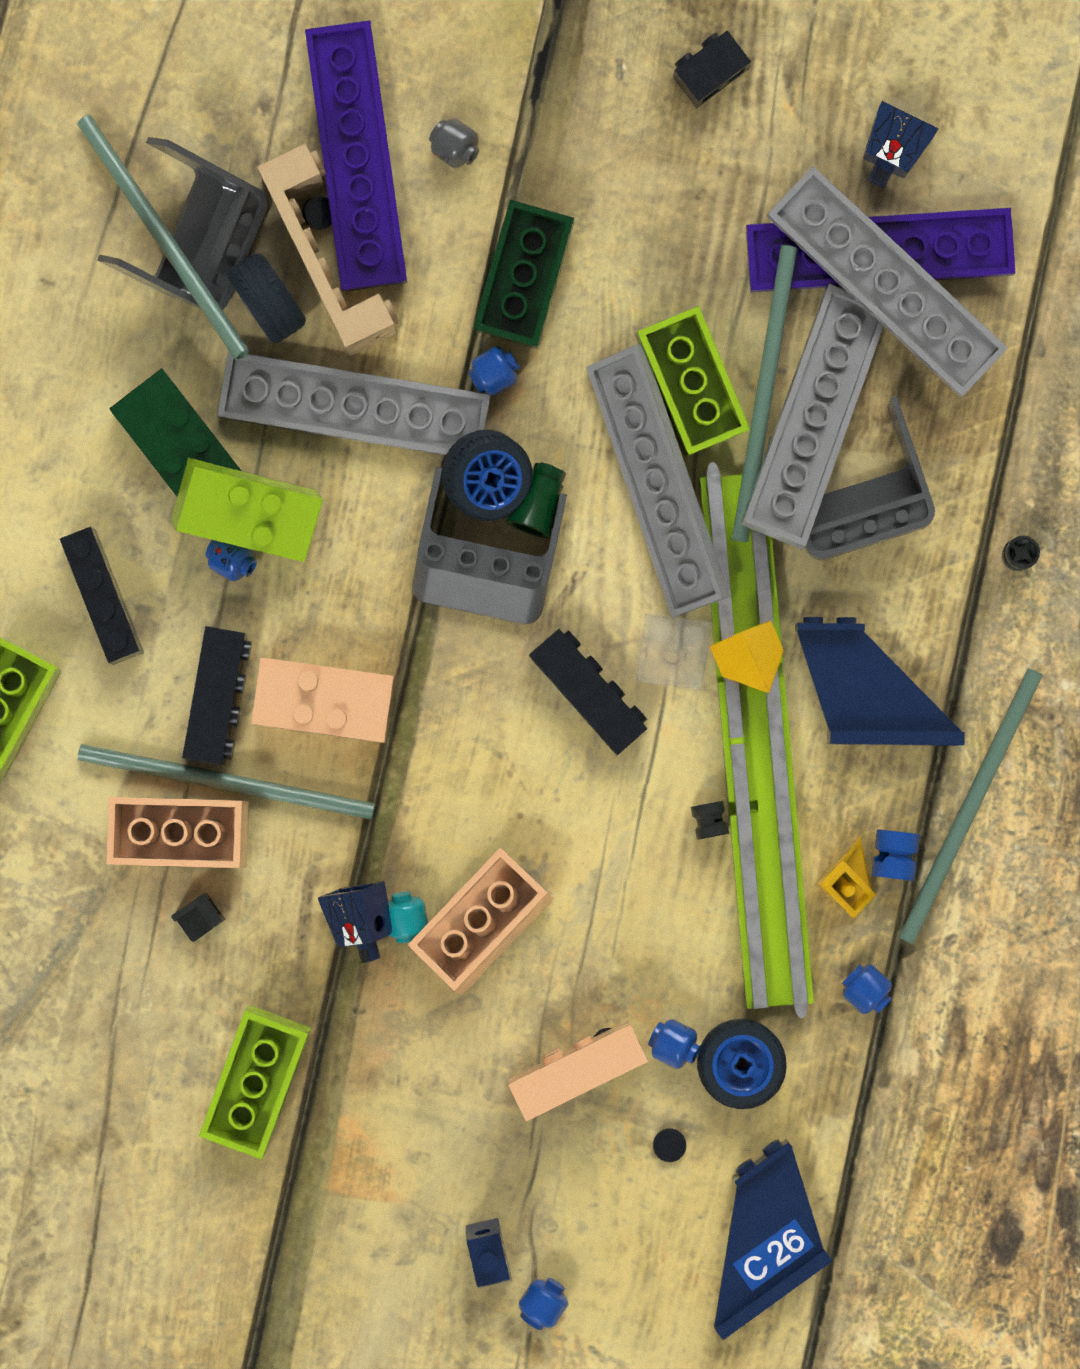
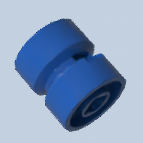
[871,829,920,881]

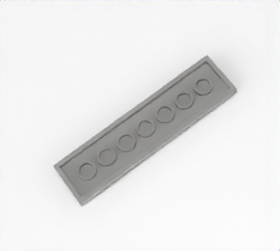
[767,166,1008,398]
[740,284,884,550]
[586,344,730,618]
[217,351,490,456]

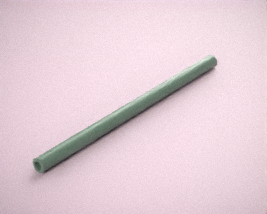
[77,115,249,360]
[732,245,797,543]
[898,668,1043,945]
[78,744,375,820]

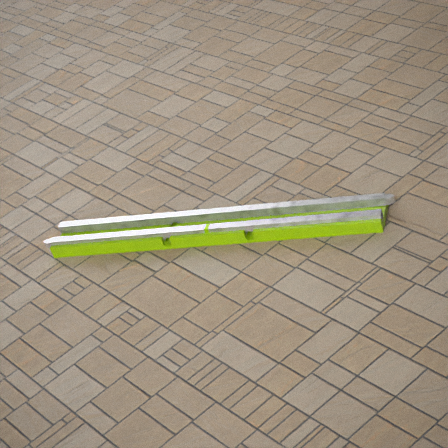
[699,462,814,1018]

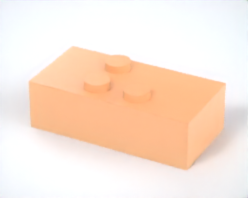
[251,658,395,743]
[106,797,249,868]
[508,1020,648,1121]

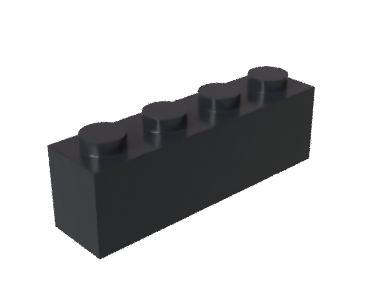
[60,526,144,665]
[182,626,252,765]
[529,629,648,756]

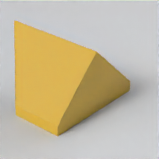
[709,620,784,693]
[816,835,876,919]

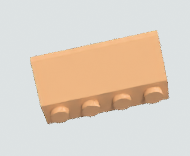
[408,848,554,995]

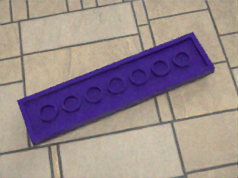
[305,20,408,292]
[746,208,1016,293]

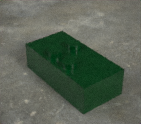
[473,199,575,350]
[109,368,242,496]

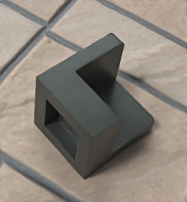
[171,893,226,942]

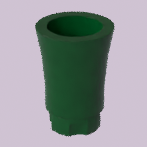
[506,462,566,539]

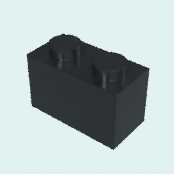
[673,30,751,109]

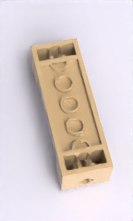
[257,143,399,357]

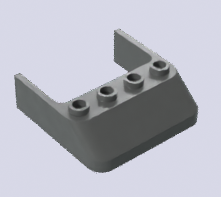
[97,137,268,310]
[768,396,935,560]
[412,466,567,624]

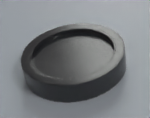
[303,196,332,230]
[653,1128,686,1162]

